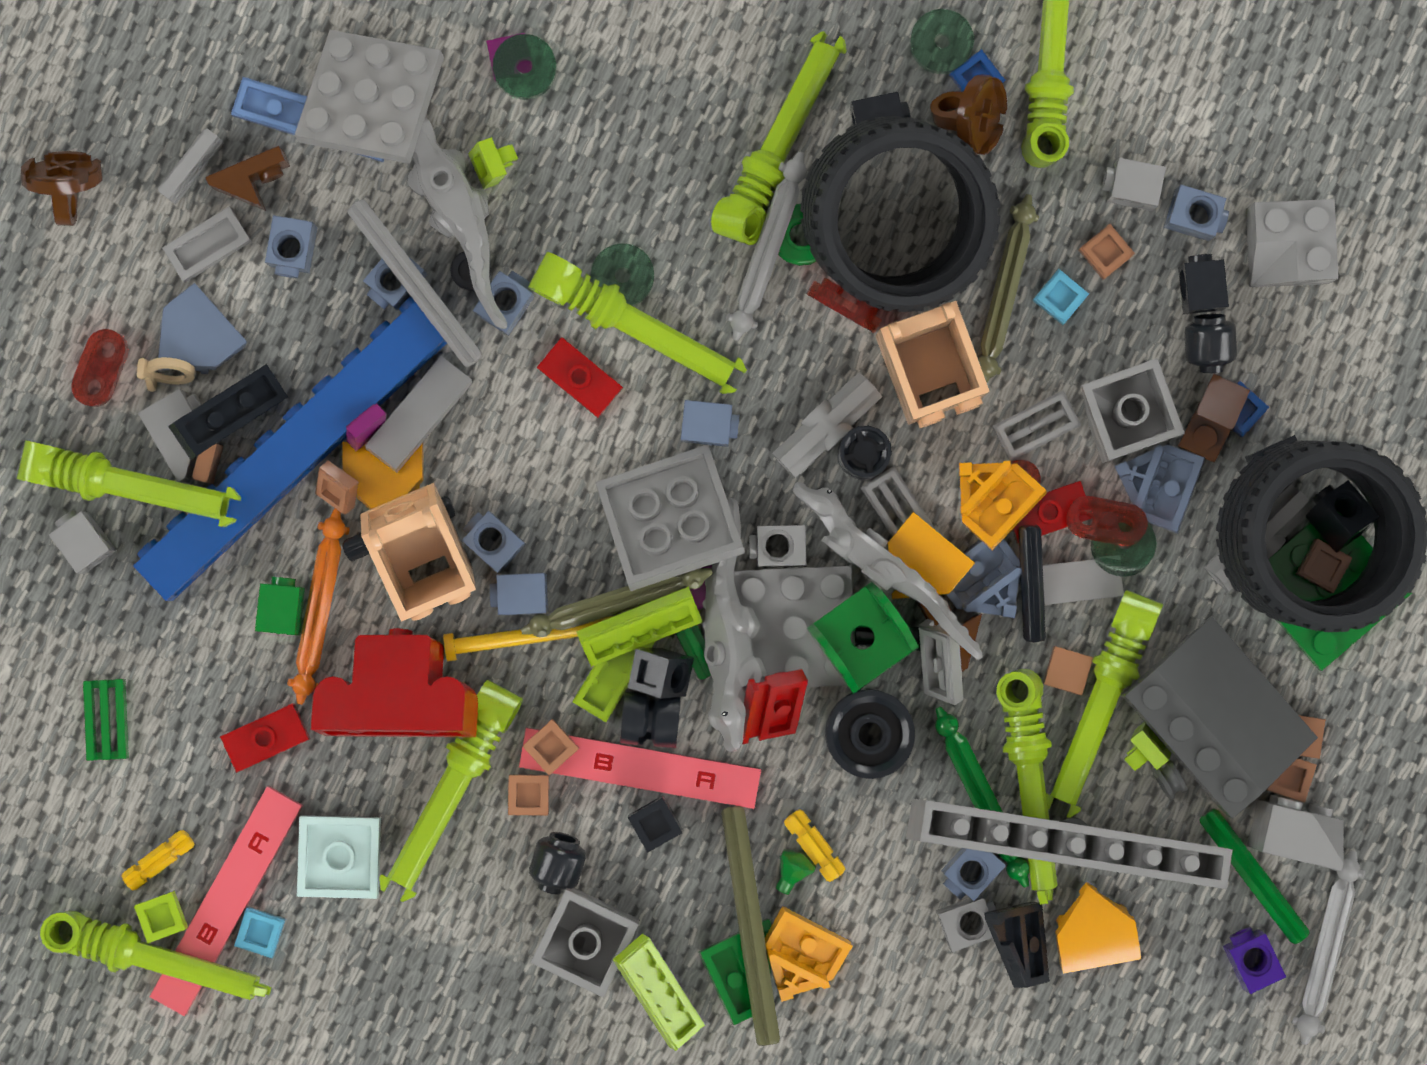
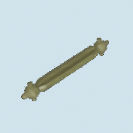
[978,194,1039,383]
[521,568,713,637]

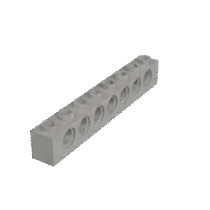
[906,799,1233,889]

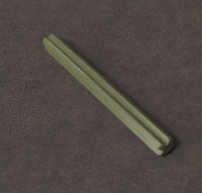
[721,806,780,1046]

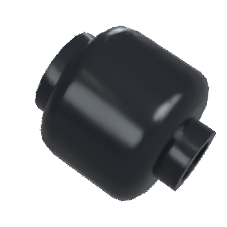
[1184,314,1237,373]
[529,832,586,895]

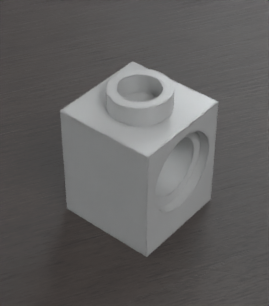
[1102,158,1166,211]
[49,510,117,574]
[749,525,806,567]
[936,894,996,952]

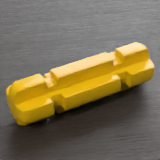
[784,809,846,882]
[121,830,195,891]

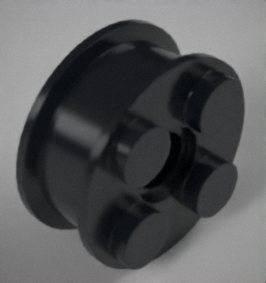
[825,689,915,779]

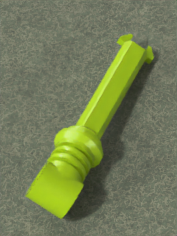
[1021,0,1074,168]
[711,31,847,246]
[528,252,747,394]
[16,440,241,527]
[1046,590,1164,818]
[996,669,1058,904]
[379,680,523,902]
[40,911,272,1000]

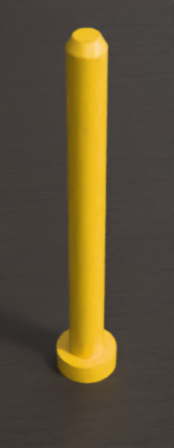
[443,616,613,662]

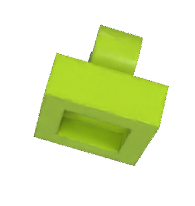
[468,137,518,190]
[1124,722,1172,771]
[134,890,188,944]

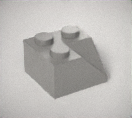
[1246,199,1338,287]
[1081,358,1185,463]
[1247,795,1344,871]
[531,888,640,998]

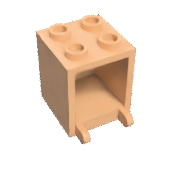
[875,301,990,428]
[360,483,476,622]

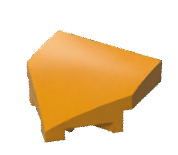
[342,442,424,510]
[959,461,1047,551]
[887,512,975,599]
[1055,882,1141,974]
[765,906,853,1002]

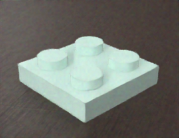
[297,815,381,899]

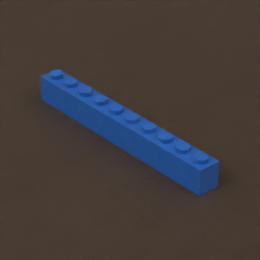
[133,296,447,601]

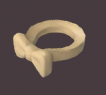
[137,357,195,392]

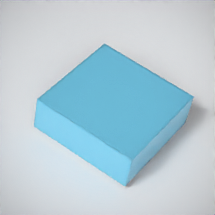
[1033,269,1089,325]
[234,907,286,958]

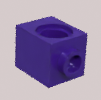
[1223,927,1286,994]

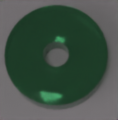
[910,9,974,74]
[493,34,557,100]
[591,243,655,306]
[1090,512,1157,577]

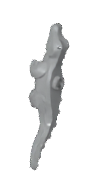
[407,117,507,329]
[793,482,983,661]
[703,497,766,752]

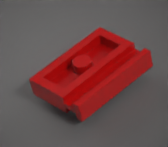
[742,669,808,744]

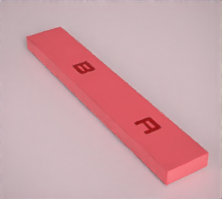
[519,728,761,809]
[149,786,303,1016]

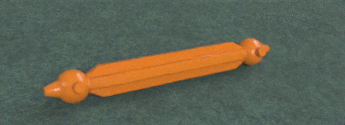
[287,508,350,705]

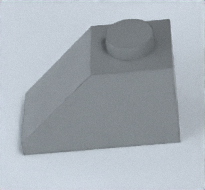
[138,389,202,483]

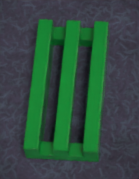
[83,679,129,761]

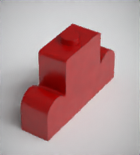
[310,628,478,737]

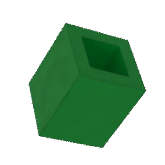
[255,576,305,635]

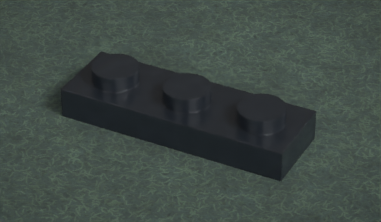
[168,364,288,460]

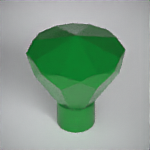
[776,849,816,895]

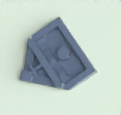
[158,283,247,374]
[1115,445,1205,534]
[946,539,1022,618]

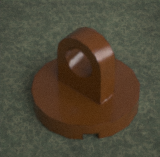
[930,74,1008,155]
[21,151,102,226]

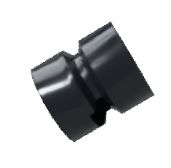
[837,425,892,480]
[620,692,681,748]

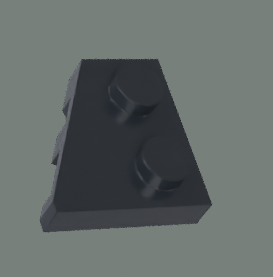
[984,902,1050,988]

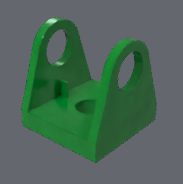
[807,582,919,694]

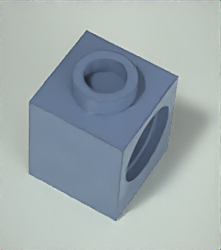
[1163,185,1229,241]
[265,215,318,278]
[363,257,428,311]
[473,271,535,336]
[681,400,739,447]
[462,511,526,573]
[490,573,548,615]
[941,848,1006,901]

